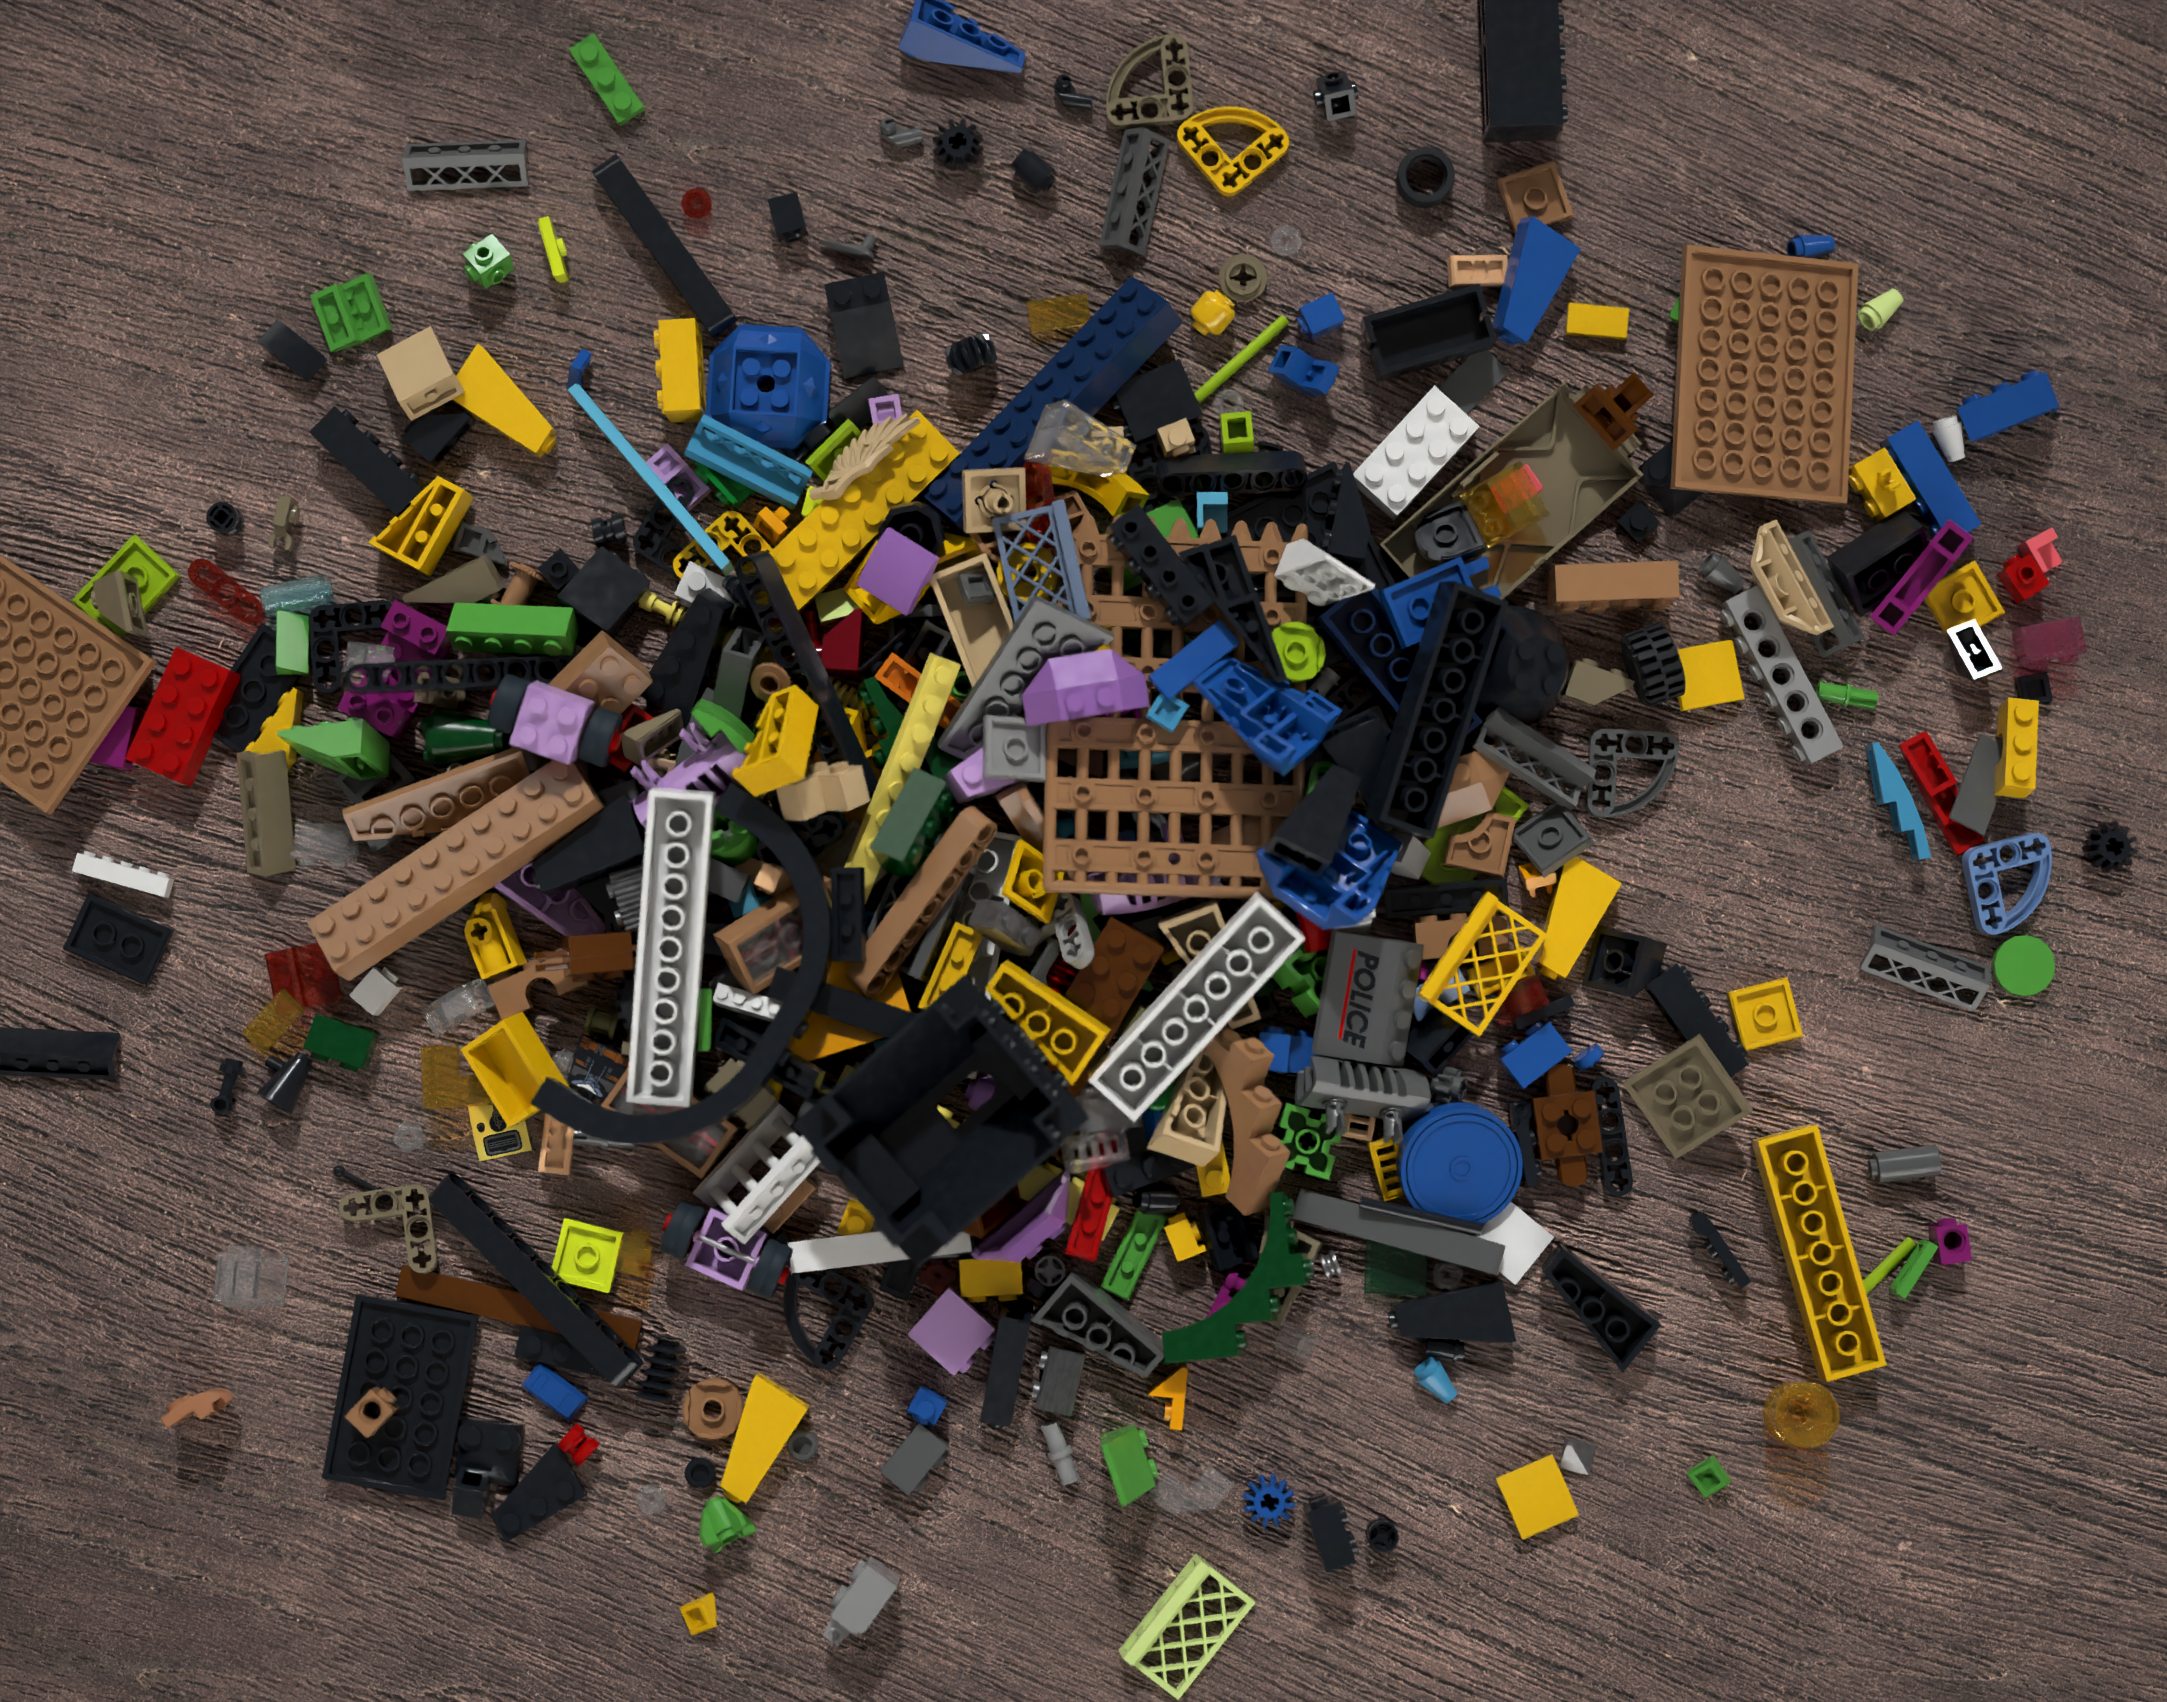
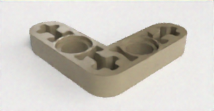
[339,1184,438,1274]

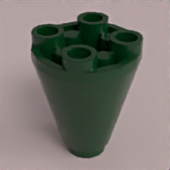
[422,707,512,768]

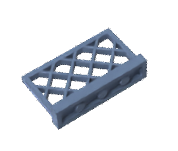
[992,499,1092,623]

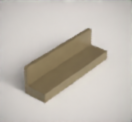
[236,750,296,877]

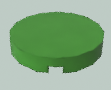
[1991,935,2055,996]

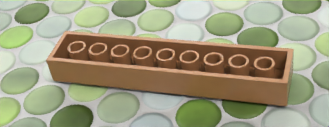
[307,760,605,981]

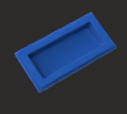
[521,1362,588,1423]

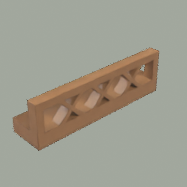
[996,781,1074,881]

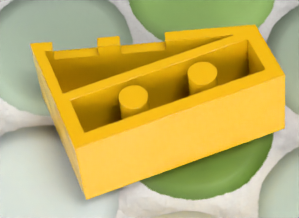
[368,476,474,577]
[732,685,819,796]

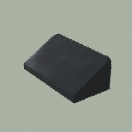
[827,376,889,430]

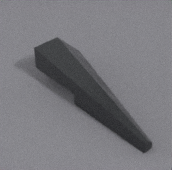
[1178,534,1288,684]

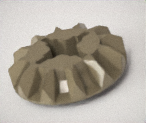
[1218,254,1267,303]

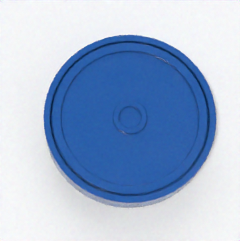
[1396,1102,1523,1223]

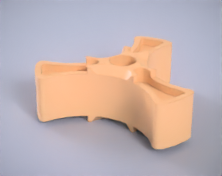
[734,857,793,897]

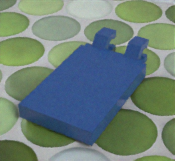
[1378,556,1502,649]

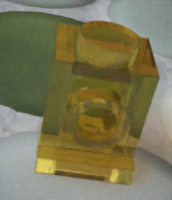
[614,1229,653,1277]

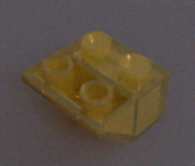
[1460,461,1550,548]

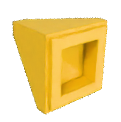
[679,1592,717,1636]

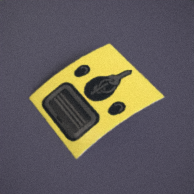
[468,1100,532,1162]

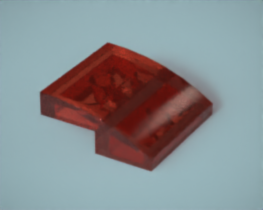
[265,942,343,1014]

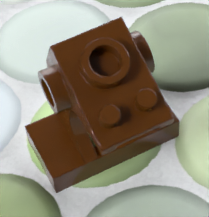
[1573,373,1654,451]

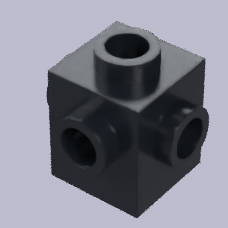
[1313,71,1359,122]

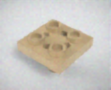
[962,467,1026,533]

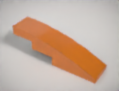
[875,652,962,730]

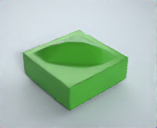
[1687,1455,1732,1498]

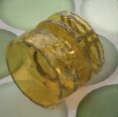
[1763,1381,1840,1448]

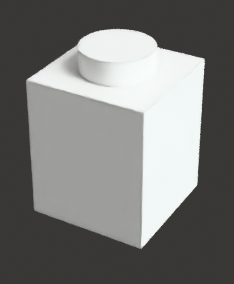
[349,967,403,1016]

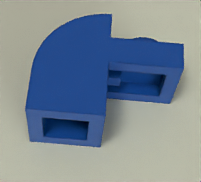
[1267,345,1340,398]

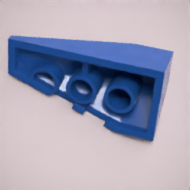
[898,0,1026,73]

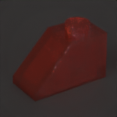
[1496,975,1550,1019]

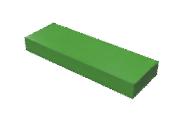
[1100,1211,1168,1301]

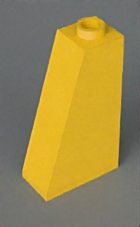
[450,343,557,458]
[1535,856,1622,981]
[720,1372,810,1503]

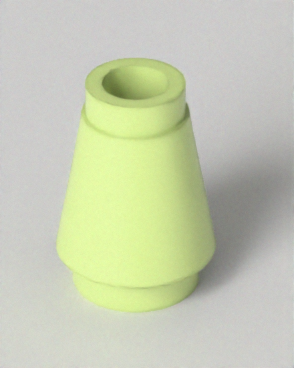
[1857,289,1903,331]

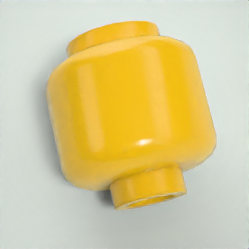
[1190,289,1235,336]

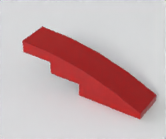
[1899,731,1985,857]

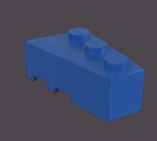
[1957,369,2060,443]

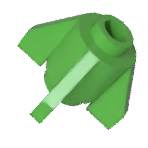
[699,1496,756,1553]

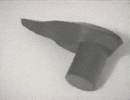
[819,234,877,261]

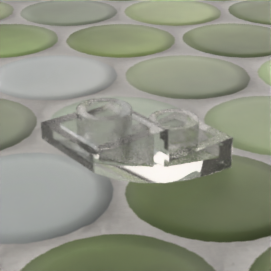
[342,642,395,678]

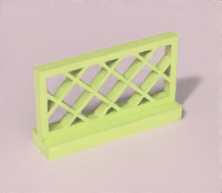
[1118,1553,1256,1700]

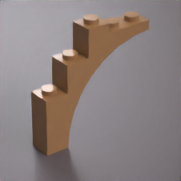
[1204,1024,1290,1216]

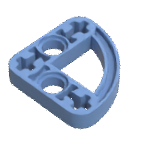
[1962,833,2052,935]

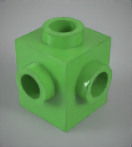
[462,234,514,290]

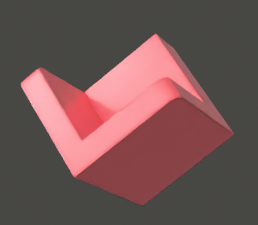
[2017,527,2062,573]

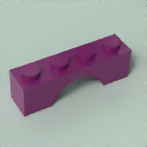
[1870,519,1975,636]

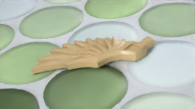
[809,413,920,501]

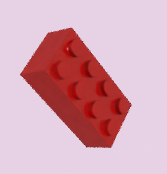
[125,647,242,787]

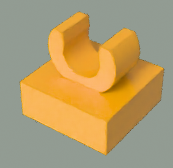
[753,506,791,547]
[1518,863,1557,898]

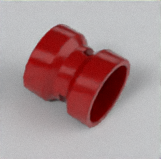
[556,1423,600,1466]

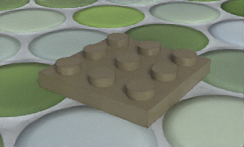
[1622,1033,1753,1159]

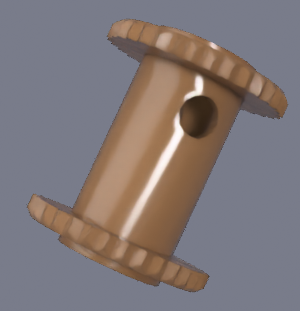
[490,561,548,606]
[749,649,792,702]

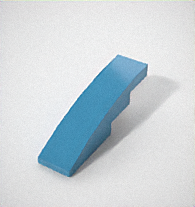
[1865,742,1931,861]

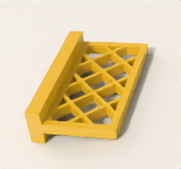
[1416,892,1548,1037]

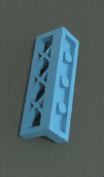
[683,414,813,510]

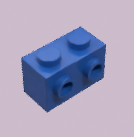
[1497,1021,1572,1089]

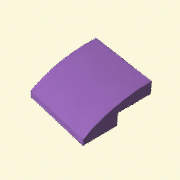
[857,527,939,615]

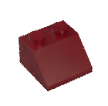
[816,609,866,677]

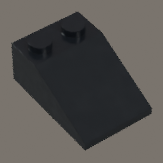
[824,272,904,380]

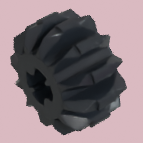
[933,119,984,171]
[945,333,997,376]
[2083,821,2138,873]

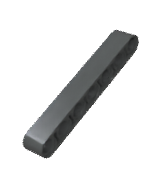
[1291,1189,1506,1276]

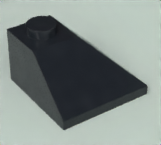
[1582,927,1667,997]

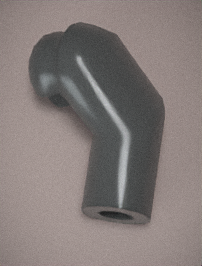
[880,117,924,147]

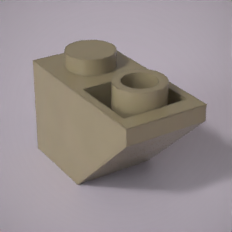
[1562,658,1635,708]

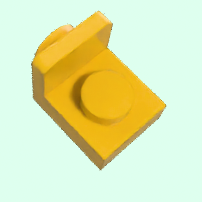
[836,1198,875,1236]

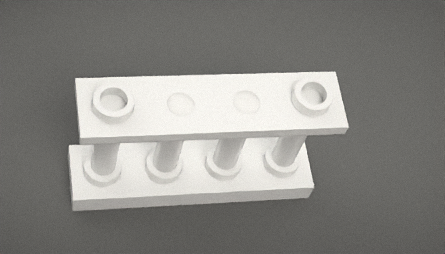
[693,1101,820,1244]

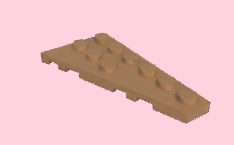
[342,746,530,841]

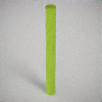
[1194,315,1290,404]
[1863,1237,1917,1295]

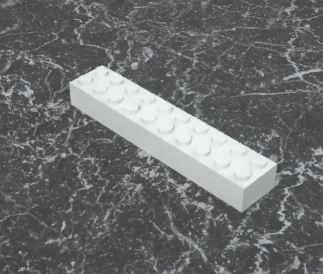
[626,787,715,1107]

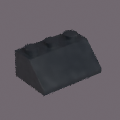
[1826,508,1929,617]

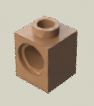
[345,1386,399,1438]

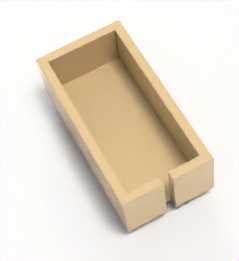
[930,553,1015,688]

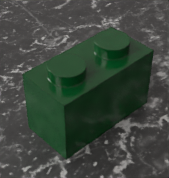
[303,1014,380,1072]

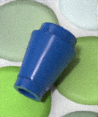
[1787,235,1835,259]

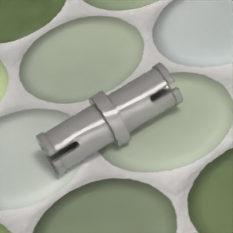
[1040,1420,1080,1485]

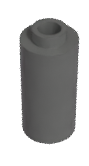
[1867,1145,1941,1183]

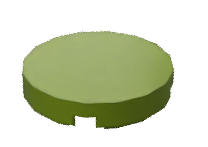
[1271,621,1326,684]

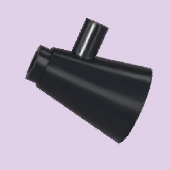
[256,1052,313,1115]

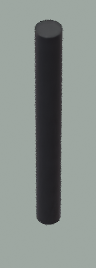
[1359,1196,1483,1235]

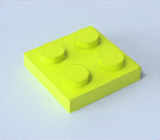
[552,1218,626,1293]

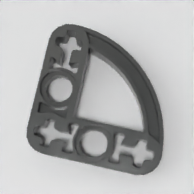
[1585,729,1679,818]

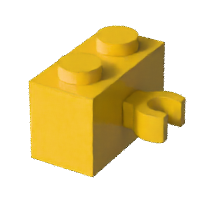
[1848,447,1916,522]

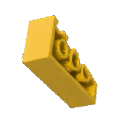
[985,959,1111,1085]

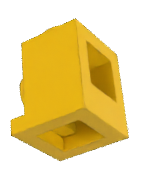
[1164,1212,1206,1262]

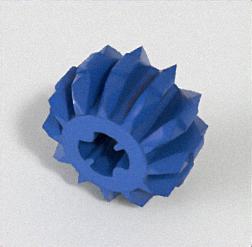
[1243,1474,1295,1528]

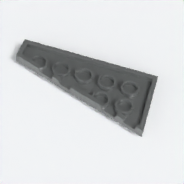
[937,594,1115,760]

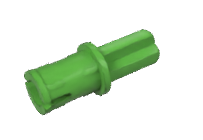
[1815,681,1878,709]

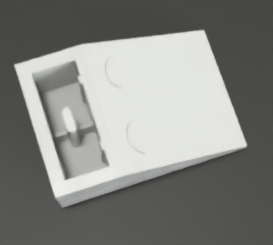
[1274,538,1375,606]

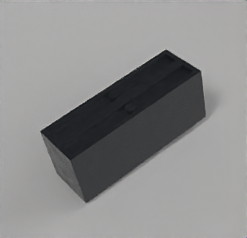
[1477,0,1568,143]

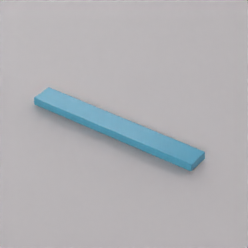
[568,383,734,577]

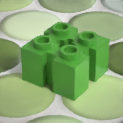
[1271,942,1329,1018]
[1278,1102,1346,1180]

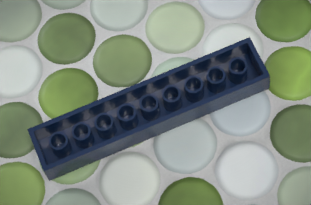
[921,276,1183,538]

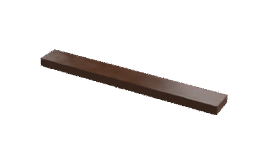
[395,1265,643,1351]

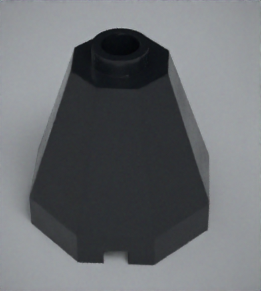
[878,501,946,555]

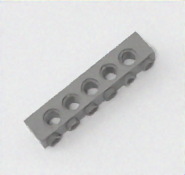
[1720,585,1844,766]

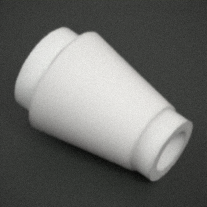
[1932,415,1965,462]

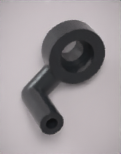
[780,423,833,463]

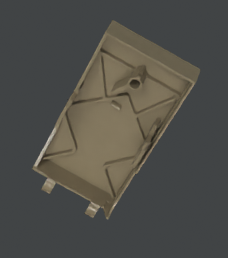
[1378,381,1644,599]

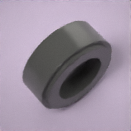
[787,1429,819,1461]

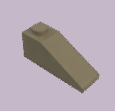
[402,553,505,604]

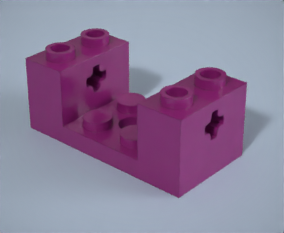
[337,600,451,741]

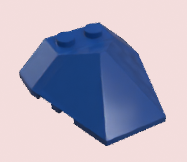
[1193,656,1342,776]
[1256,809,1402,929]

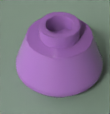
[964,1077,995,1111]

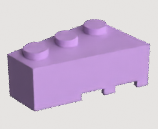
[941,747,1028,804]

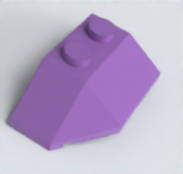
[1022,649,1150,726]
[971,1168,1070,1262]

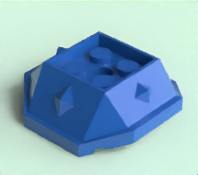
[705,324,831,450]

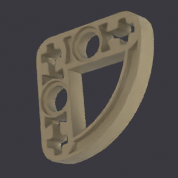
[1106,34,1193,129]

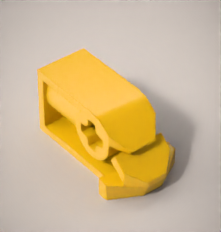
[464,893,527,980]

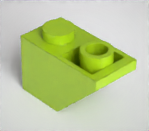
[1219,411,1254,474]

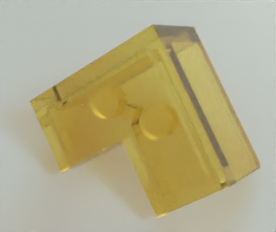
[421,1045,492,1109]

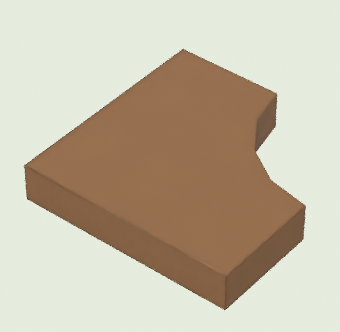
[1442,811,1516,878]

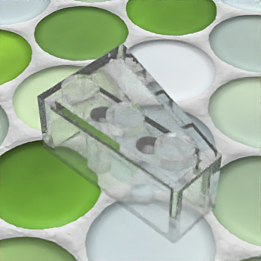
[1024,400,1136,477]

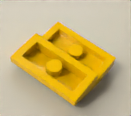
[1677,640,1745,711]
[1496,1454,1579,1540]

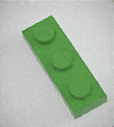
[569,33,645,126]

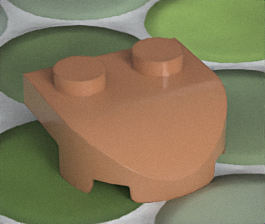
[160,1387,235,1428]

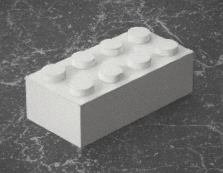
[1353,385,1480,521]

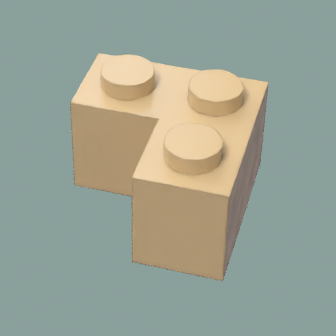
[776,761,870,821]

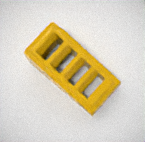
[1366,1137,1405,1201]

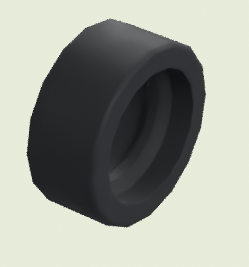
[1396,147,1455,209]

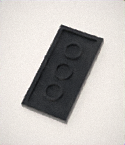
[213,623,312,753]

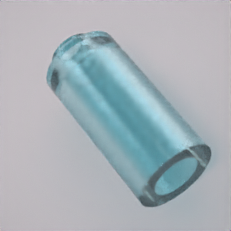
[260,574,334,617]

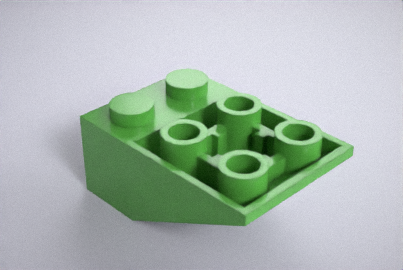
[277,717,390,781]

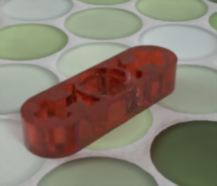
[1022,459,1055,548]
[188,559,266,625]

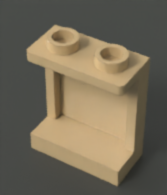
[377,326,465,421]

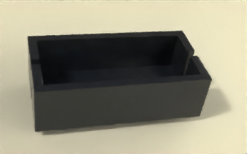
[1360,283,1497,382]

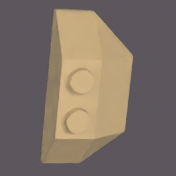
[1749,519,1834,635]

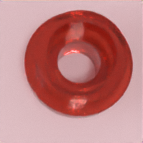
[681,188,712,219]

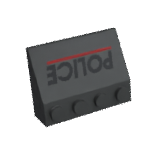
[1311,931,1424,1066]

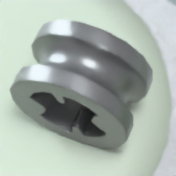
[1318,1250,1342,1281]

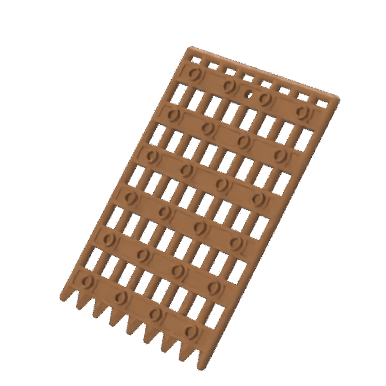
[1042,514,1308,900]

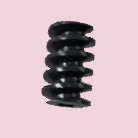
[633,1333,687,1402]

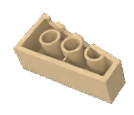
[1147,1048,1227,1167]

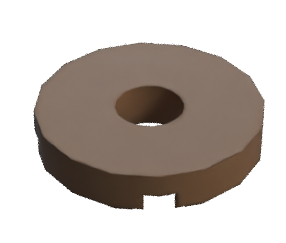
[682,1377,744,1441]

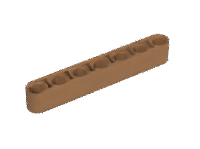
[846,806,997,997]

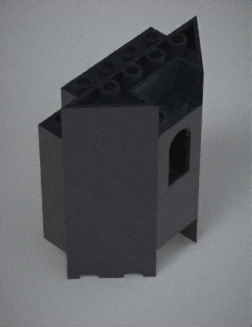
[793,974,1090,1268]

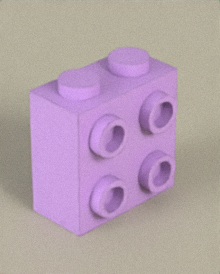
[907,1286,996,1376]

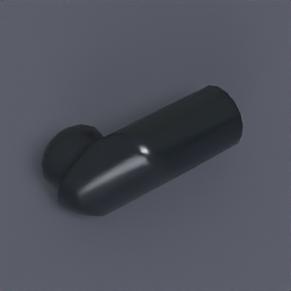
[1054,74,1093,111]

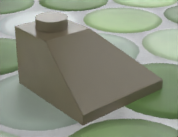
[91,570,149,639]

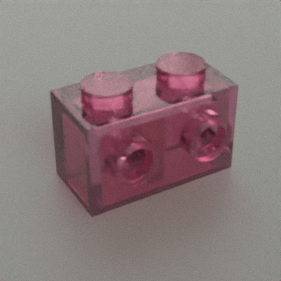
[2011,616,2087,670]

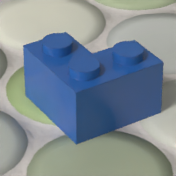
[1256,1027,1318,1073]

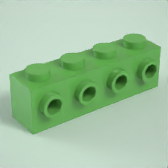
[446,603,580,656]

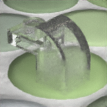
[421,978,495,1038]

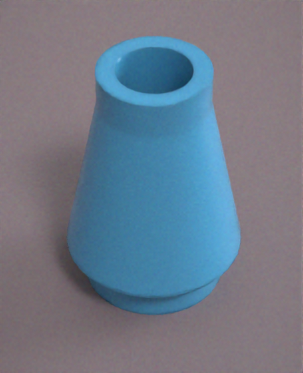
[1414,1357,1458,1403]

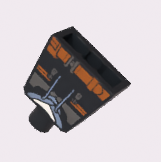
[567,1034,630,1102]

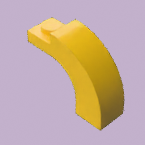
[1037,447,1149,517]

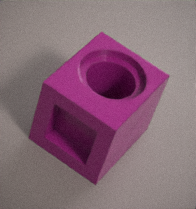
[1928,1218,1972,1265]

